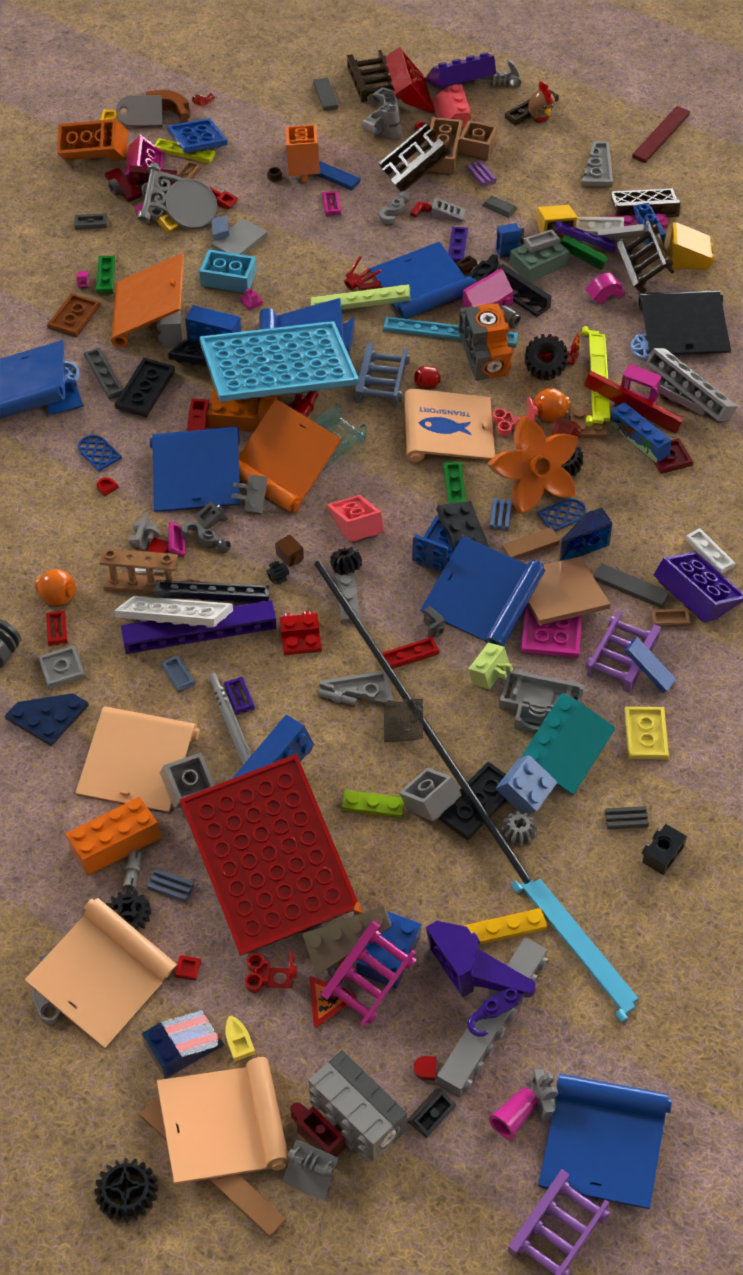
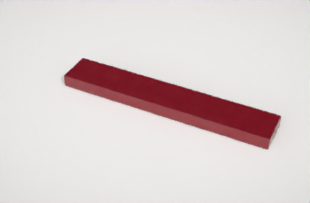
[632,106,690,163]

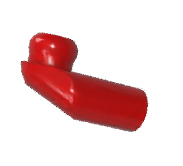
[410,201,432,218]

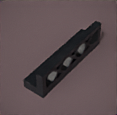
[498,264,552,317]

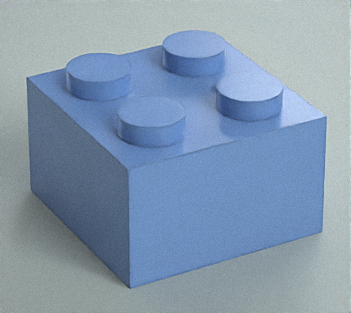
[496,754,557,815]

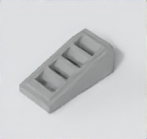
[432,199,466,222]

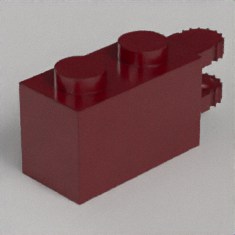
[290,1102,345,1157]

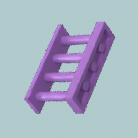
[585,610,661,693]
[508,1169,610,1275]

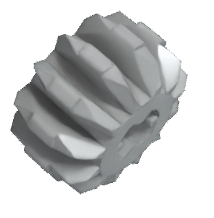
[502,811,537,846]

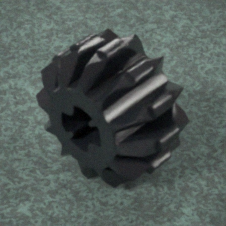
[330,547,362,575]

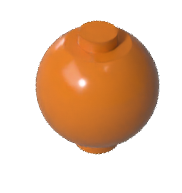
[533,388,571,423]
[35,569,76,606]

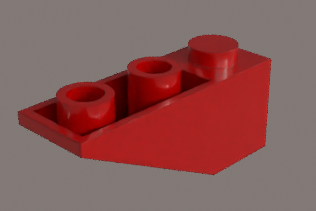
[187,398,209,431]

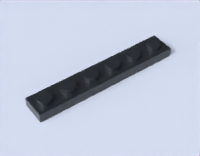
[155,580,269,603]

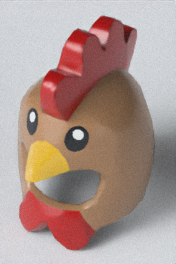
[528,81,555,123]

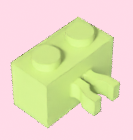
[468,642,513,690]

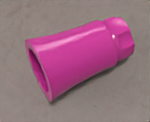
[489,1087,539,1140]

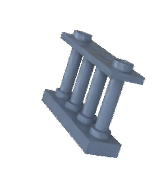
[355,343,410,407]

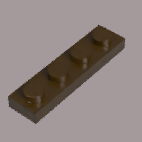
[505,88,559,125]

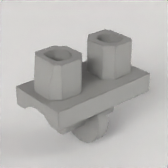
[128,515,160,552]

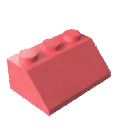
[432,84,471,127]

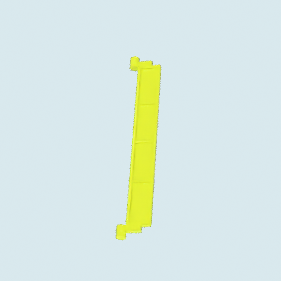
[582,326,610,426]

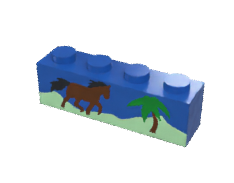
[610,402,672,463]

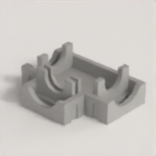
[499,669,584,733]

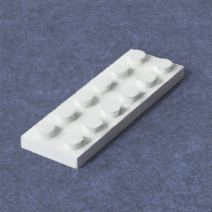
[114,596,233,628]

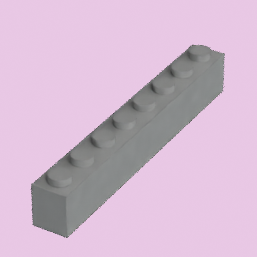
[437,938,549,1098]

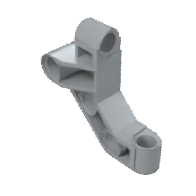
[362,88,402,140]

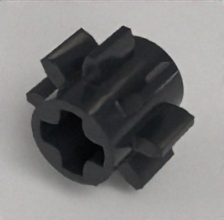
[266,561,290,584]

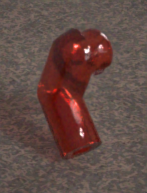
[192,93,215,106]

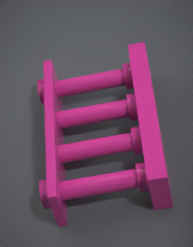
[320,921,416,1026]

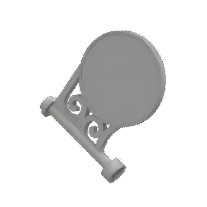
[137,163,217,229]

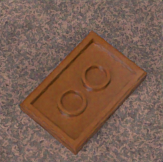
[47,293,101,337]

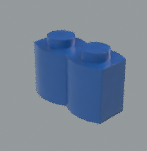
[496,223,522,258]

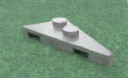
[658,374,705,416]
[319,671,394,705]

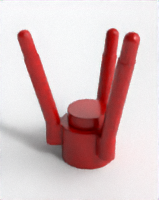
[344,256,381,291]

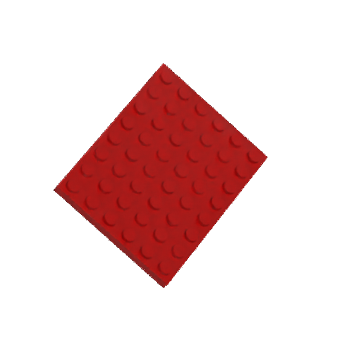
[179,754,358,956]

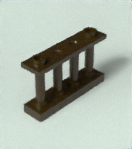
[347,50,395,102]
[617,220,675,293]

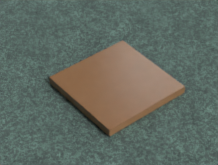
[527,557,610,625]

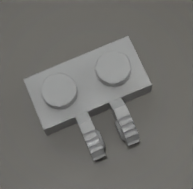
[231,474,267,513]
[530,1069,558,1122]

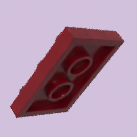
[129,165,177,187]

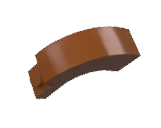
[146,90,190,123]

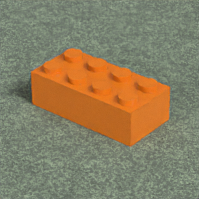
[65,797,162,876]

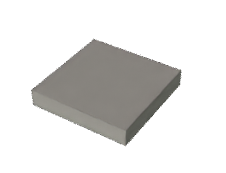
[37,645,86,689]

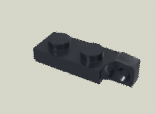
[469,254,499,282]

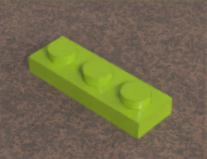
[341,790,404,819]

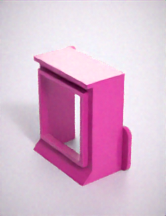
[615,364,662,405]

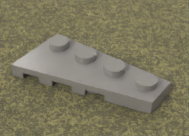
[581,141,613,187]

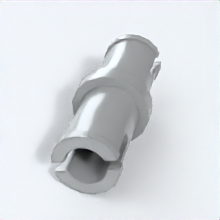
[122,850,142,892]

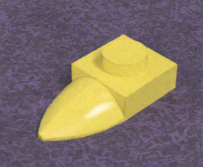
[225,1016,255,1062]

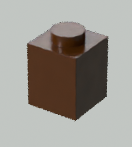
[275,534,304,567]

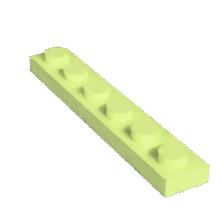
[311,284,410,310]

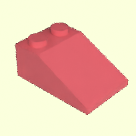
[327,495,384,542]

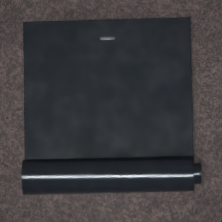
[638,290,731,355]

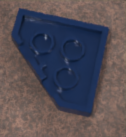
[5,693,89,746]

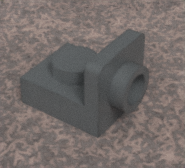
[195,501,228,529]
[424,606,445,638]

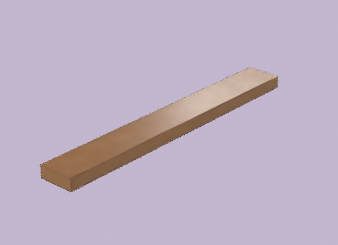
[139,1098,286,1238]

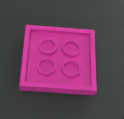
[521,605,582,658]

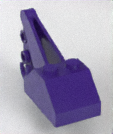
[426,921,536,1037]

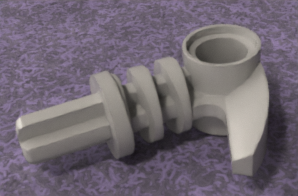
[477,59,522,88]

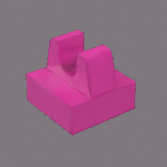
[240,288,263,311]

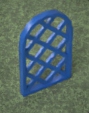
[78,435,122,471]
[537,499,587,532]

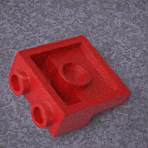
[279,611,322,656]

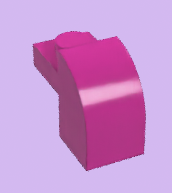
[585,273,626,303]

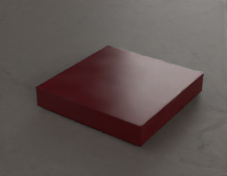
[653,438,694,474]

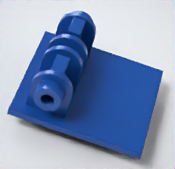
[47,379,84,415]

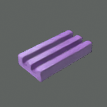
[467,160,496,187]

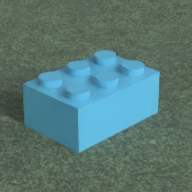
[199,250,257,293]

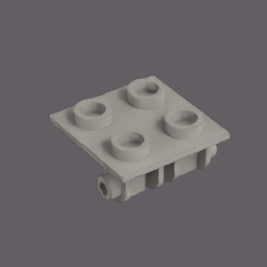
[282,1139,338,1200]

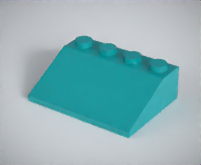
[521,693,616,795]

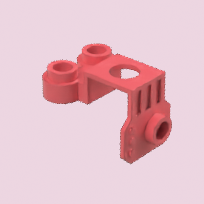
[493,397,538,437]

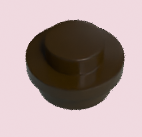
[267,167,282,181]

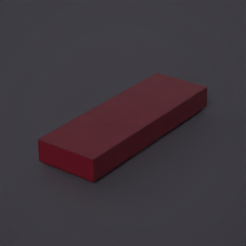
[105,168,142,202]

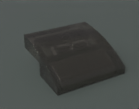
[384,699,423,742]

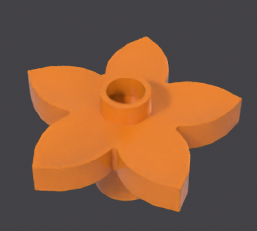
[487,416,578,514]

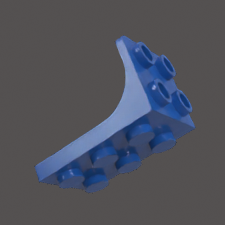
[412,515,453,571]

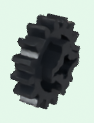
[106,890,151,931]

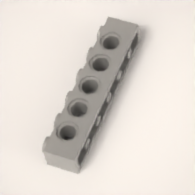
[646,348,738,421]

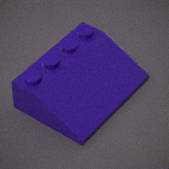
[425,52,496,87]
[653,551,743,622]

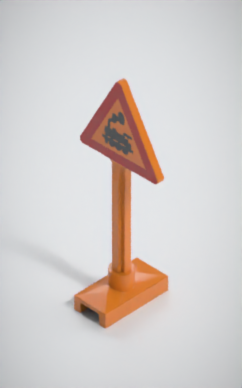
[309,902,373,1028]

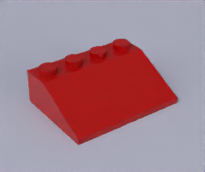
[385,47,435,113]

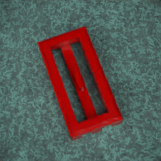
[46,611,68,646]

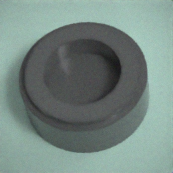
[108,178,121,195]

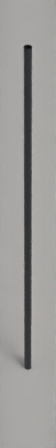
[314,560,531,884]

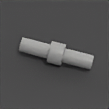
[318,689,358,706]

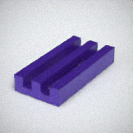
[224,677,255,715]

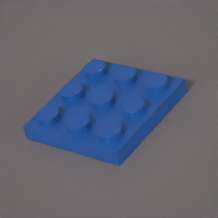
[167,118,227,153]

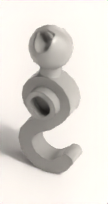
[379,191,410,224]

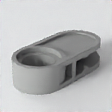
[32,989,61,1025]

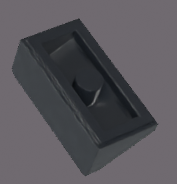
[407,1088,456,1138]

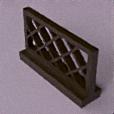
[610,188,680,217]

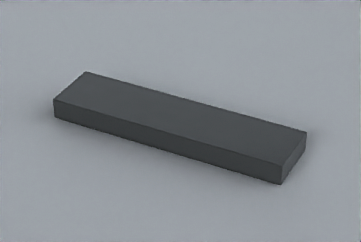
[84,348,123,400]
[594,563,670,608]

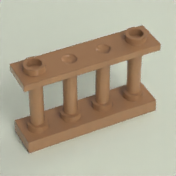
[99,548,181,595]

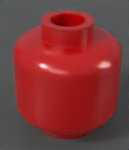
[414,366,441,389]

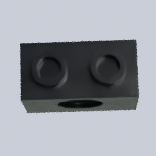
[642,824,687,875]

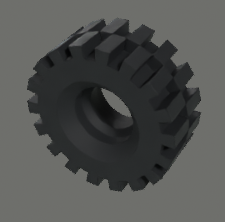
[525,334,568,380]

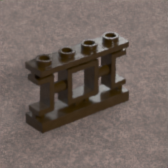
[379,123,451,192]

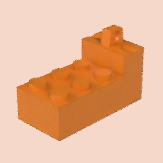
[57,119,128,161]
[286,124,320,182]
[207,389,282,432]

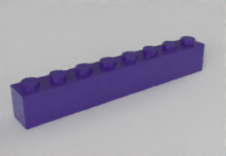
[121,600,277,654]

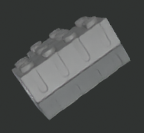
[308,1050,407,1162]

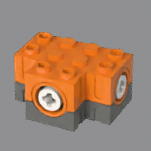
[458,303,513,381]

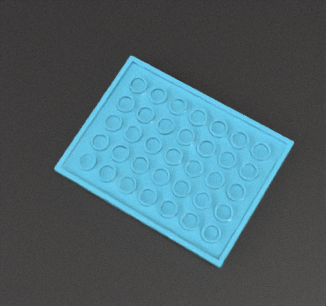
[200,321,359,402]

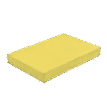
[624,707,669,760]

